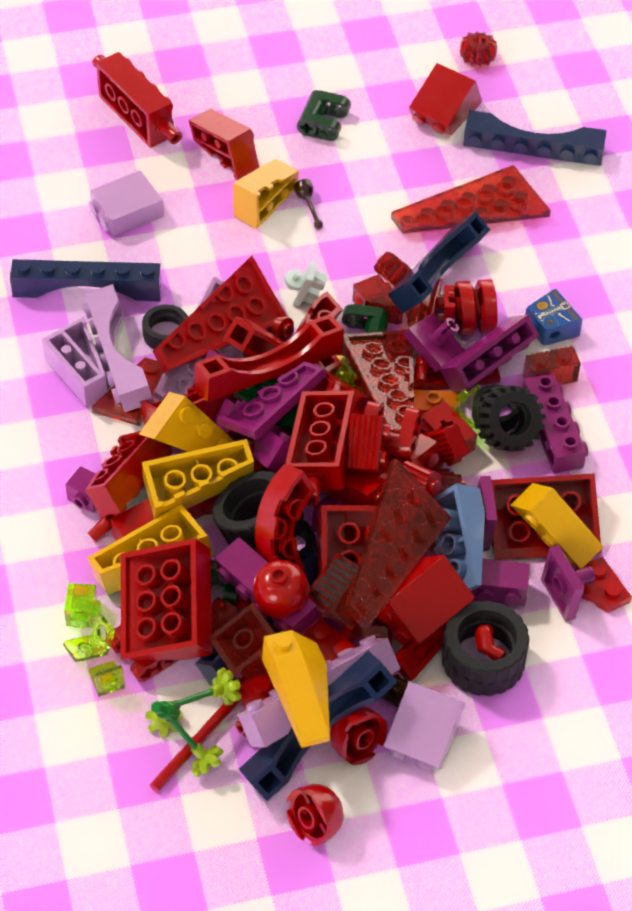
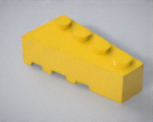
[87,504,214,595]

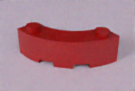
[296,291,343,375]
[255,464,316,570]

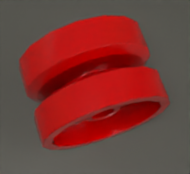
[454,279,498,336]

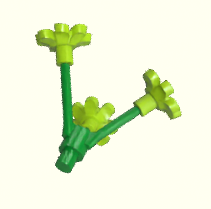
[145,667,241,777]

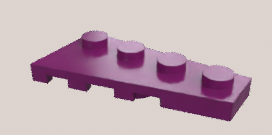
[217,361,326,440]

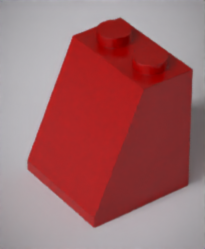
[409,62,482,136]
[371,555,475,645]

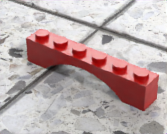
[194,314,344,402]
[223,317,370,412]

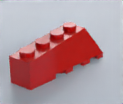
[85,431,173,516]

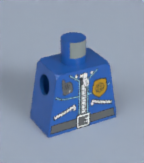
[525,289,583,346]

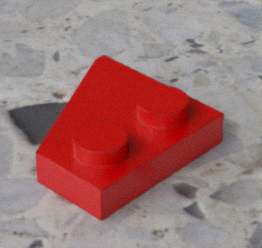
[438,285,455,329]
[574,556,632,613]

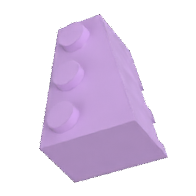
[42,316,107,406]

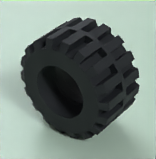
[474,386,546,452]

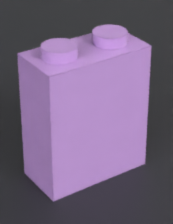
[88,170,164,237]
[384,681,466,772]

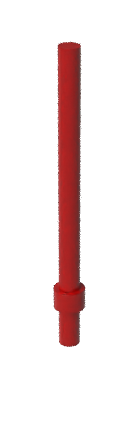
[415,277,443,386]
[149,664,265,792]

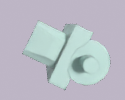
[284,261,328,307]

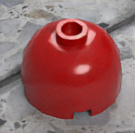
[253,560,310,618]
[330,706,388,766]
[286,784,344,846]

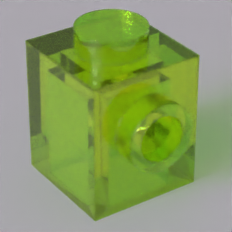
[64,583,101,629]

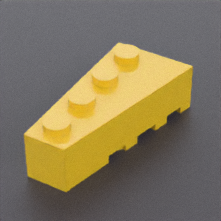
[142,439,254,519]

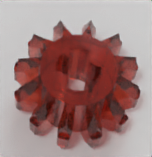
[459,30,498,68]
[373,252,411,287]

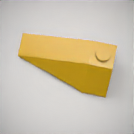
[262,630,330,748]

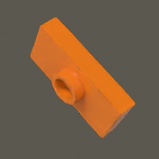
[407,389,459,415]

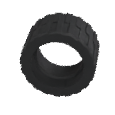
[212,471,304,552]
[442,601,530,696]

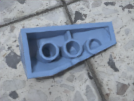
[424,483,485,591]

